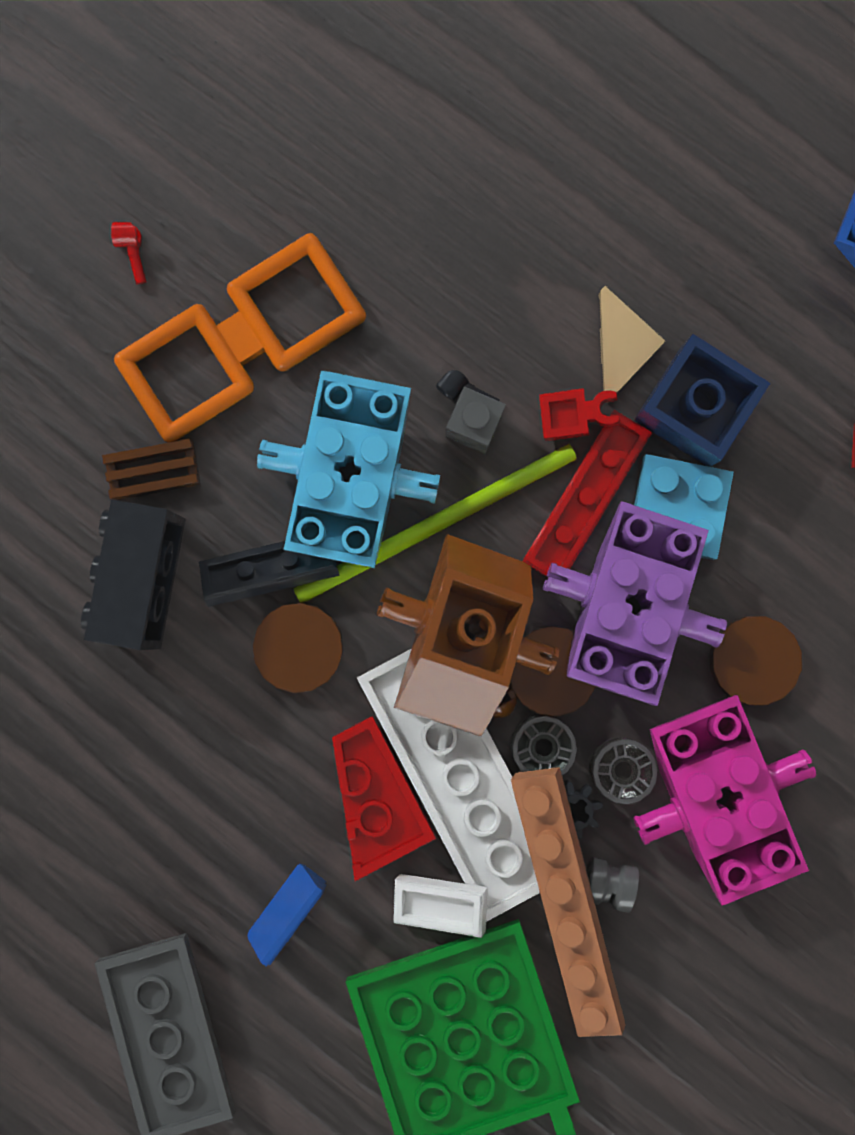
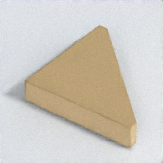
[598,286,665,403]

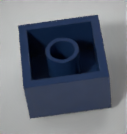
[634,334,771,467]

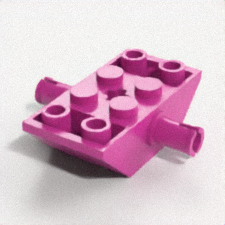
[633,695,816,906]

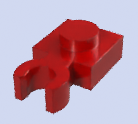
[539,388,620,441]

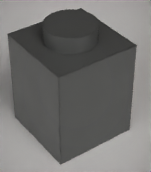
[445,386,506,454]

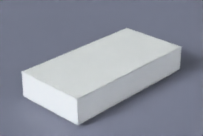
[394,874,488,938]

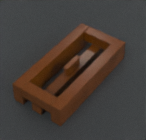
[102,439,201,500]

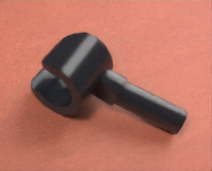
[436,370,500,401]

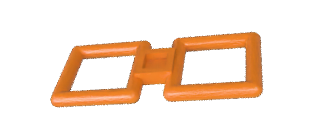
[114,233,366,443]

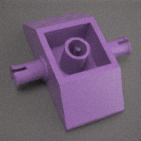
[543,501,727,706]

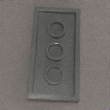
[94,933,236,1135]

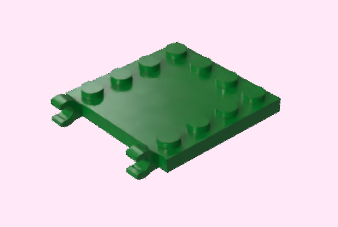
[346,919,580,1135]

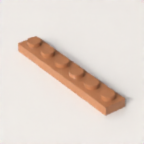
[511,767,626,1037]

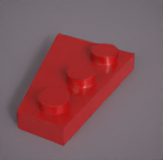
[332,715,436,881]

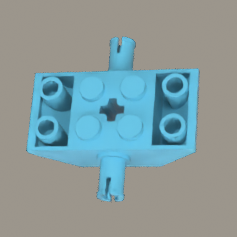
[257,370,440,568]

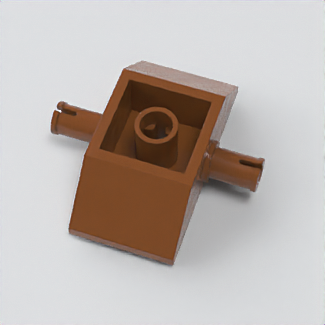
[377,534,559,736]

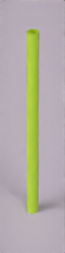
[293,444,577,603]

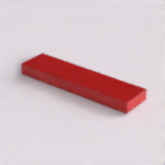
[522,410,652,578]

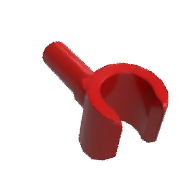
[111,222,147,285]

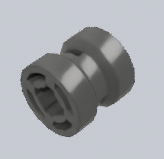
[586,856,639,913]

